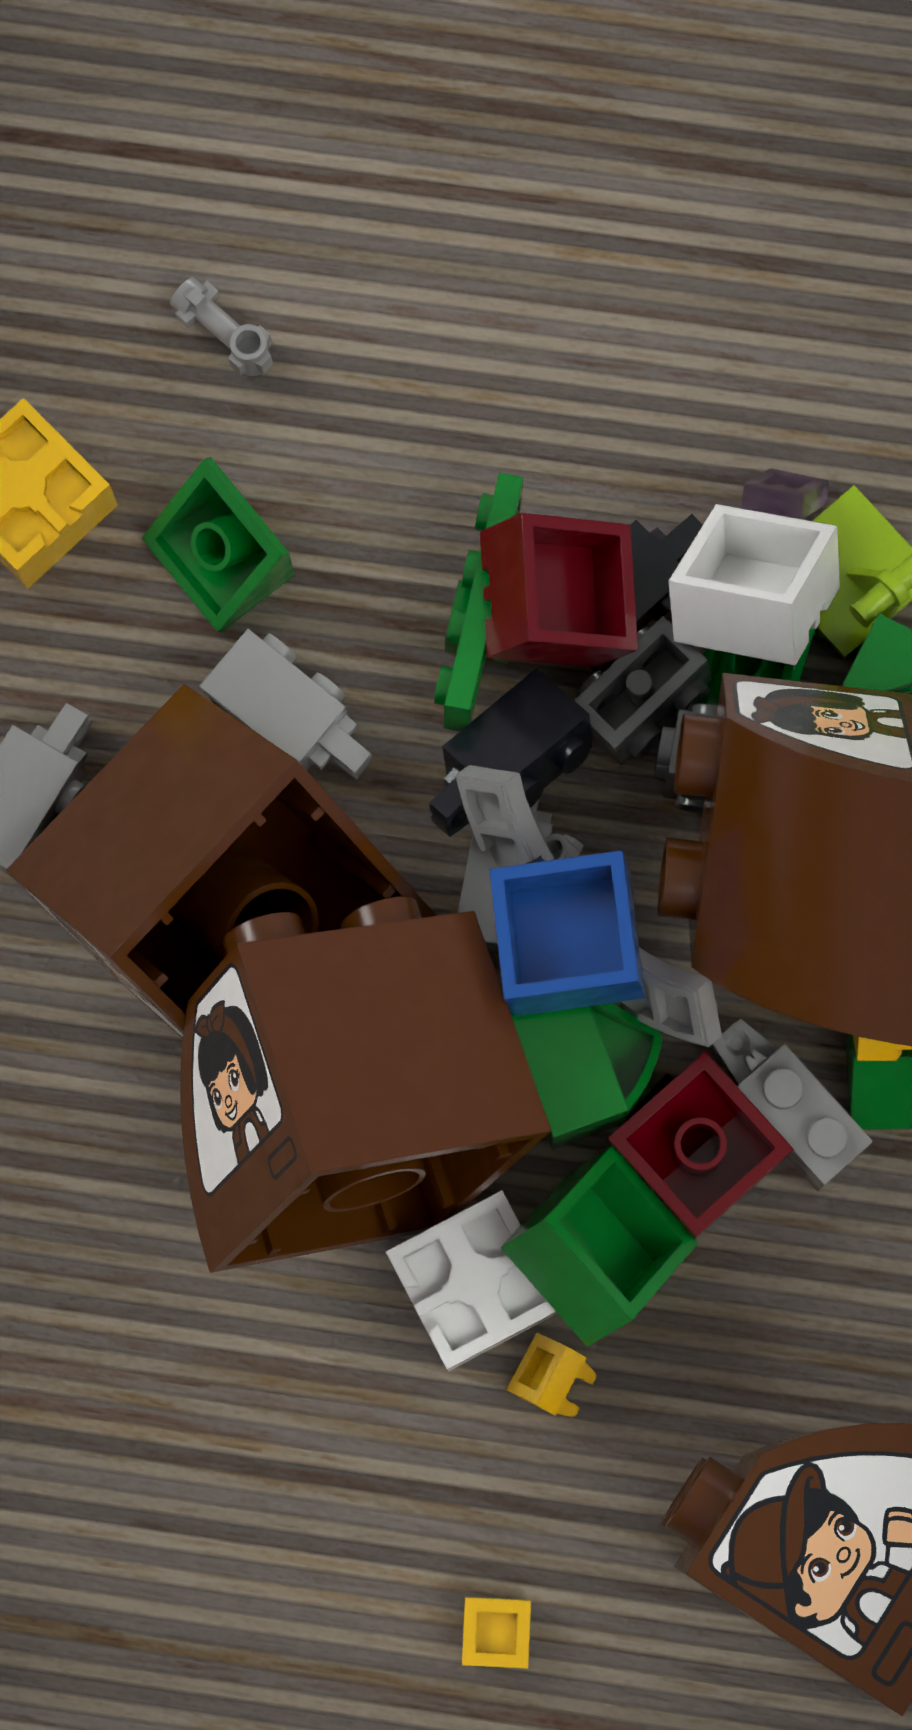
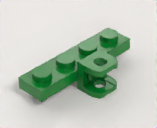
[434,472,524,732]

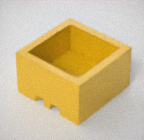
[0,398,118,590]

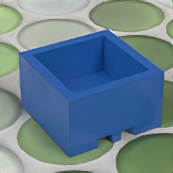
[489,850,646,1016]

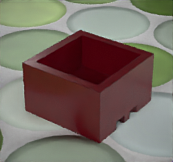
[480,512,638,667]

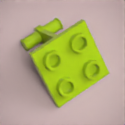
[813,485,912,660]

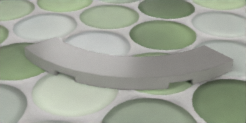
[455,765,722,1047]

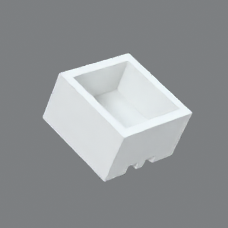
[669,504,840,665]
[386,1190,558,1372]

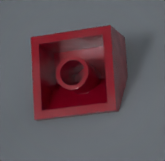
[607,1051,794,1239]

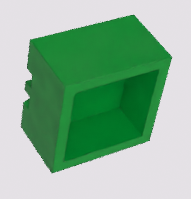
[500,1145,698,1347]

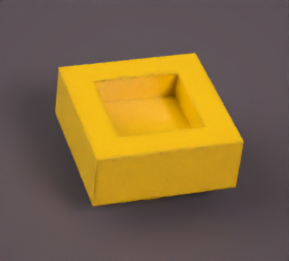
[462,1597,531,1669]

